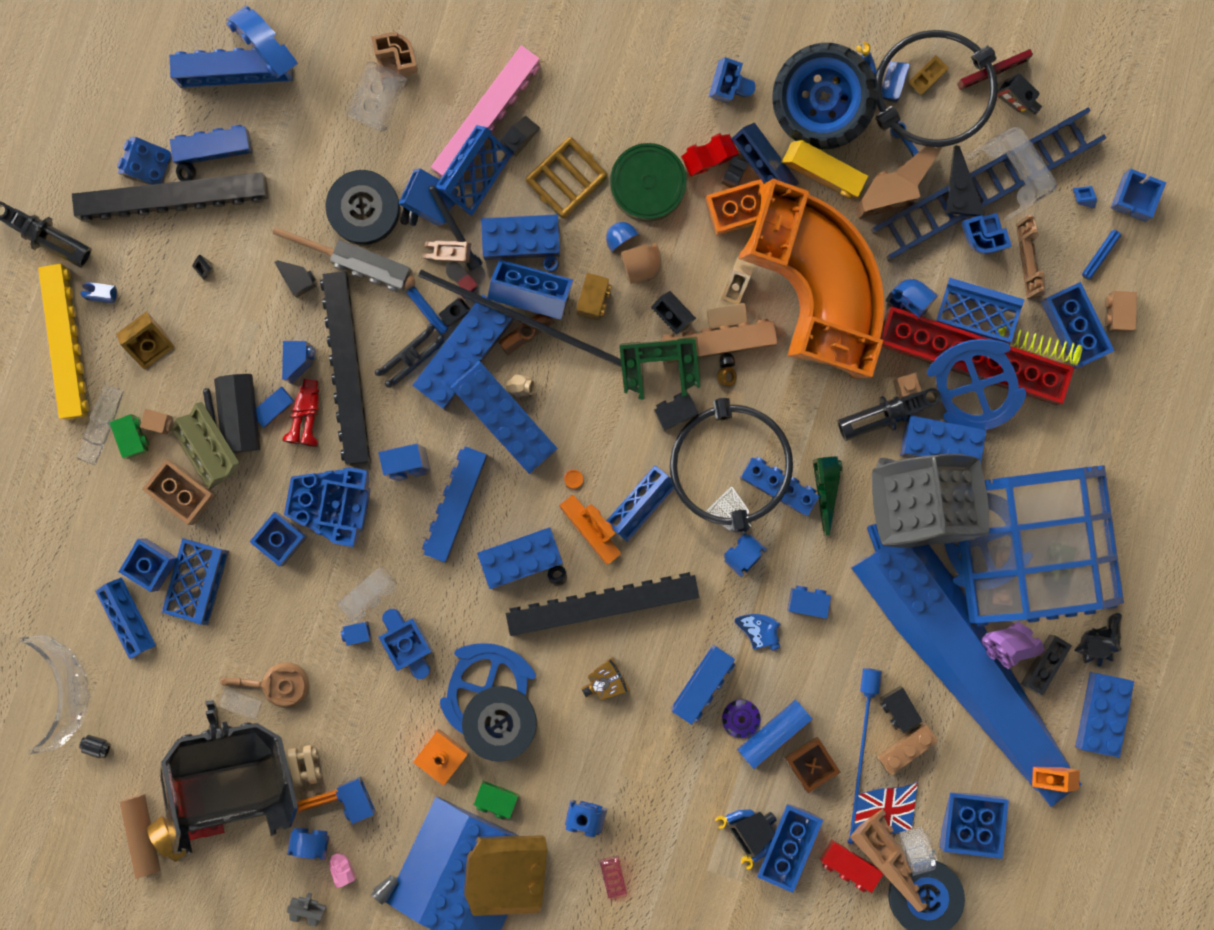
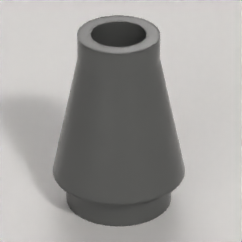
[371,874,399,905]

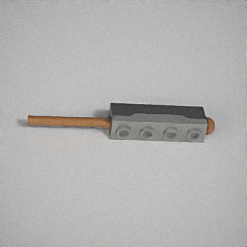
[273,227,415,292]

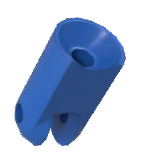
[80,282,117,304]

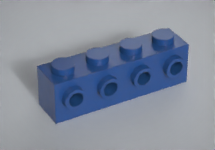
[740,456,819,516]

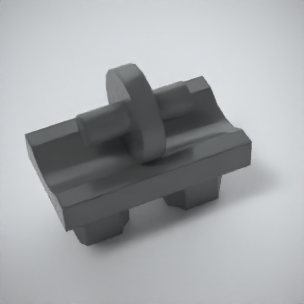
[287,893,326,927]

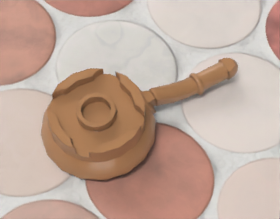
[220,662,309,708]

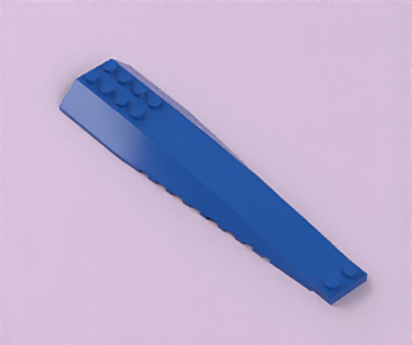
[851,545,1082,807]

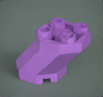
[982,622,1045,669]

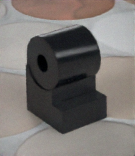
[721,156,748,188]
[438,298,470,327]

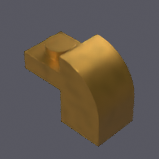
[147,816,186,862]

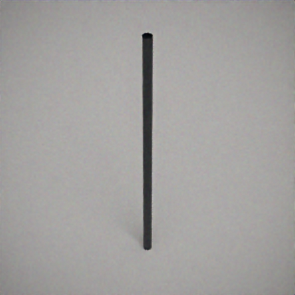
[418,269,621,367]

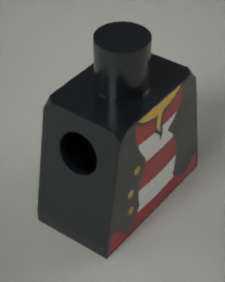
[997,73,1042,115]

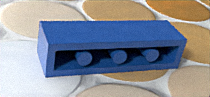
[169,125,252,166]

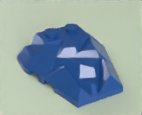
[284,467,371,547]

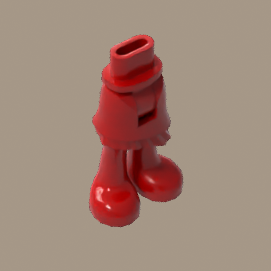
[282,379,320,447]

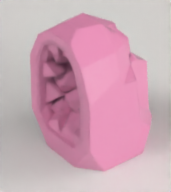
[329,853,356,888]

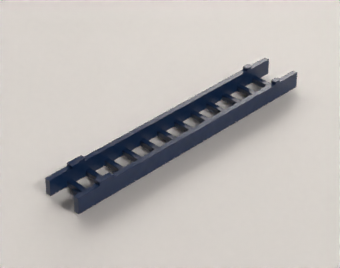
[871,107,1106,261]

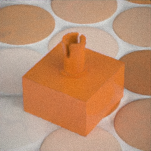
[413,729,469,786]

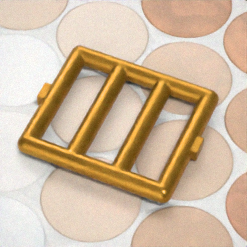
[525,137,608,218]

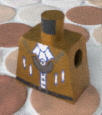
[581,657,630,701]

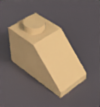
[721,257,755,304]

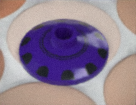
[722,699,761,738]

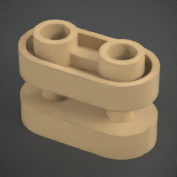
[288,745,322,788]

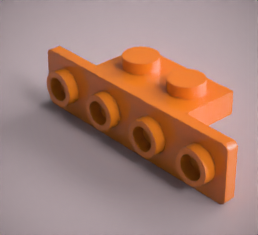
[559,495,621,565]

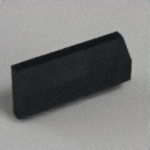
[214,374,260,454]

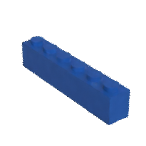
[422,446,488,562]

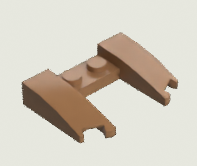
[1016,214,1046,299]

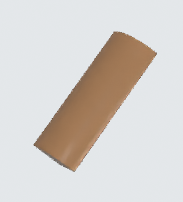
[119,794,161,879]

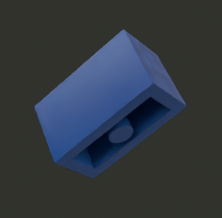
[787,585,831,618]
[336,777,376,824]

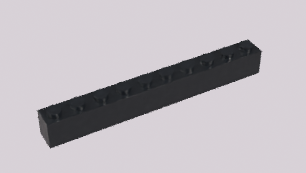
[72,172,268,222]
[320,271,371,465]
[505,572,700,636]

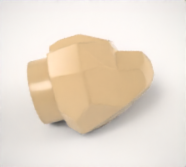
[506,375,535,398]

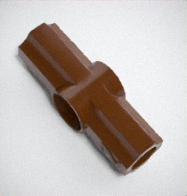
[498,313,555,355]

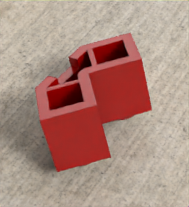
[681,133,739,177]

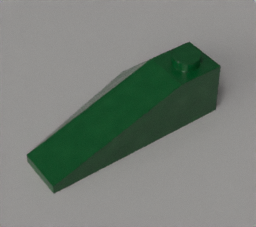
[812,456,843,536]

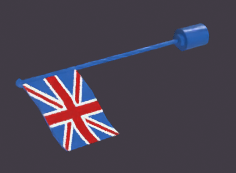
[847,668,918,844]

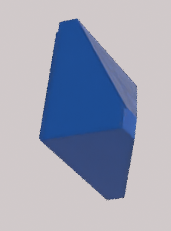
[1073,186,1097,208]

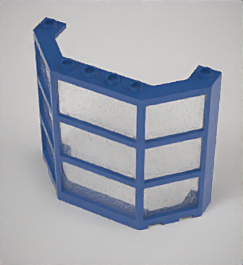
[959,465,1124,626]

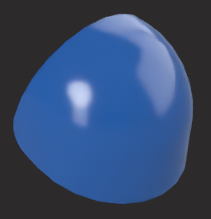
[606,222,639,252]

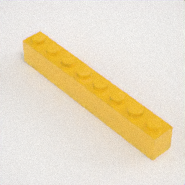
[38,264,89,420]

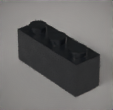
[1021,634,1072,696]

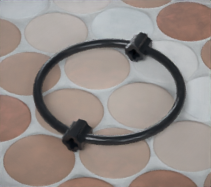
[875,30,998,147]
[670,398,793,532]

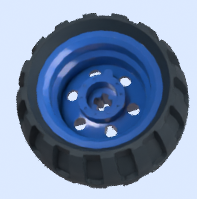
[772,43,878,150]

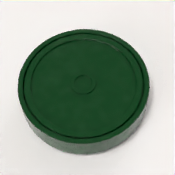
[610,143,687,222]

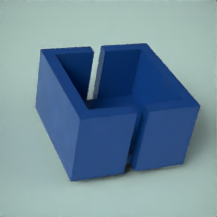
[1110,168,1167,222]

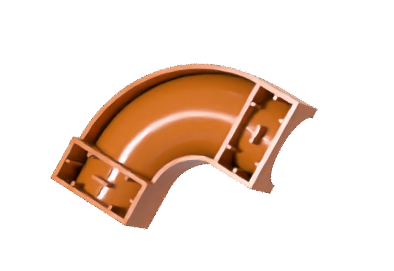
[738,179,884,379]

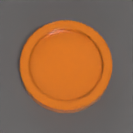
[564,469,583,489]

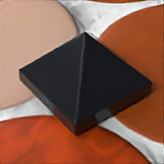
[192,255,212,280]

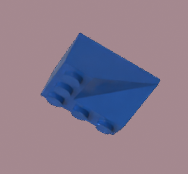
[940,792,1009,859]

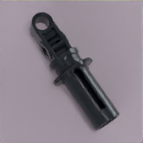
[0,201,92,268]
[837,388,941,441]

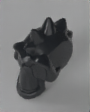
[1074,613,1122,667]

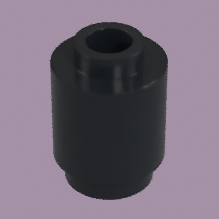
[79,734,111,759]

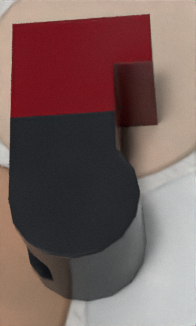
[446,262,479,299]

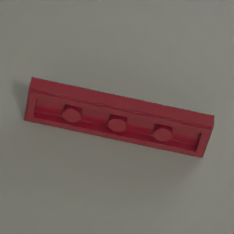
[957,49,1033,90]

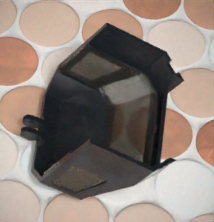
[160,721,298,855]

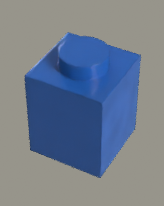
[341,621,372,646]

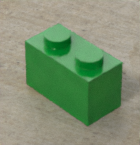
[109,414,149,459]
[473,780,519,820]

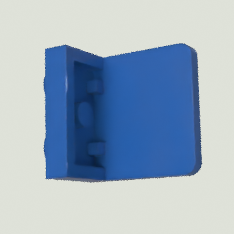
[117,137,171,184]

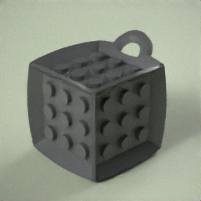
[872,454,989,548]

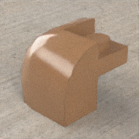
[371,32,418,80]
[621,243,662,284]

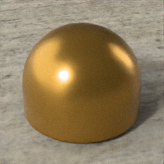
[717,367,737,386]

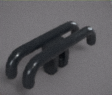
[375,324,445,388]

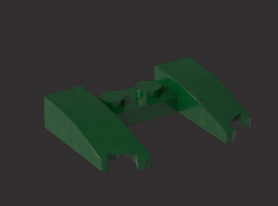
[619,337,701,400]

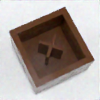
[784,737,841,793]

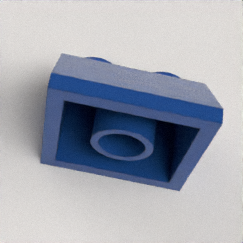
[282,341,316,383]

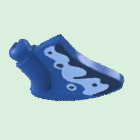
[734,614,781,651]

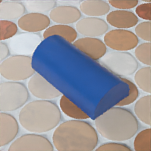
[757,804,823,893]

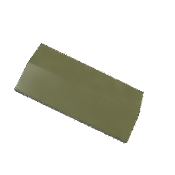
[172,402,239,490]

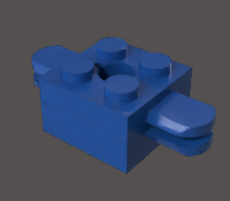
[378,609,433,679]

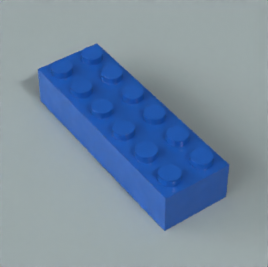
[169,48,293,88]
[412,294,514,410]
[450,361,558,474]

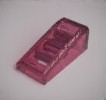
[599,855,627,898]

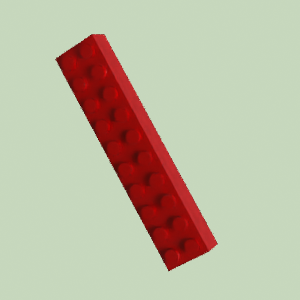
[880,306,1075,406]

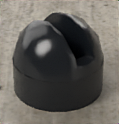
[719,353,735,368]

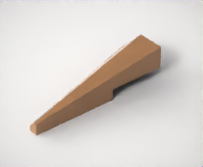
[850,809,927,912]

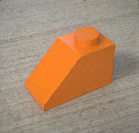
[1032,767,1080,793]

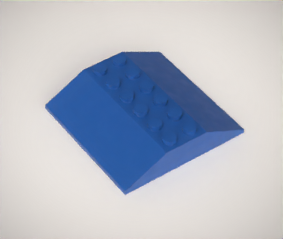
[386,796,519,930]

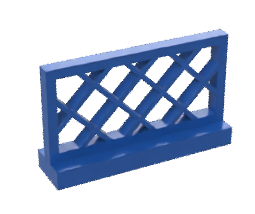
[435,125,513,216]
[936,278,1025,345]
[162,538,229,625]

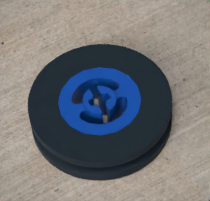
[888,858,965,930]

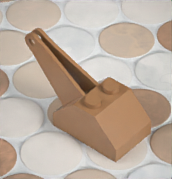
[856,146,943,218]

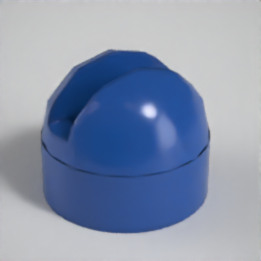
[543,256,559,272]

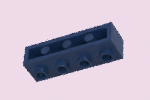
[731,122,799,186]

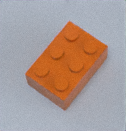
[705,179,763,236]

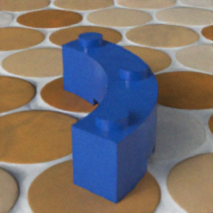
[226,5,298,78]

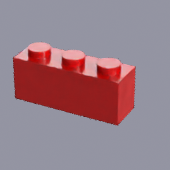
[820,839,883,893]

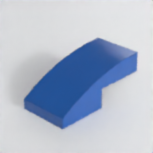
[256,387,295,428]

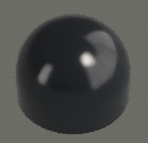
[176,163,196,181]
[547,566,567,586]

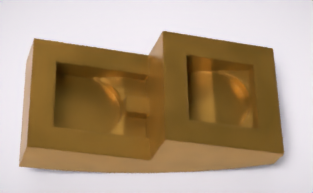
[908,55,949,96]

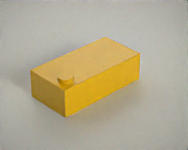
[781,140,868,199]

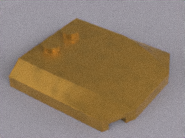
[464,835,547,916]

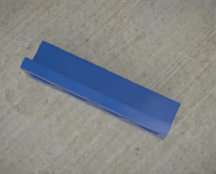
[606,465,674,542]
[95,577,156,659]

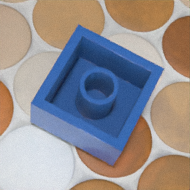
[249,512,308,566]
[118,538,178,592]

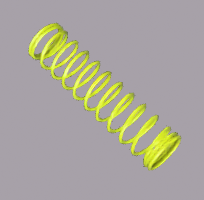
[998,326,1083,365]

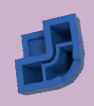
[961,213,1012,254]
[885,279,938,318]

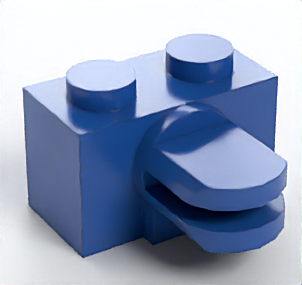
[708,57,756,103]

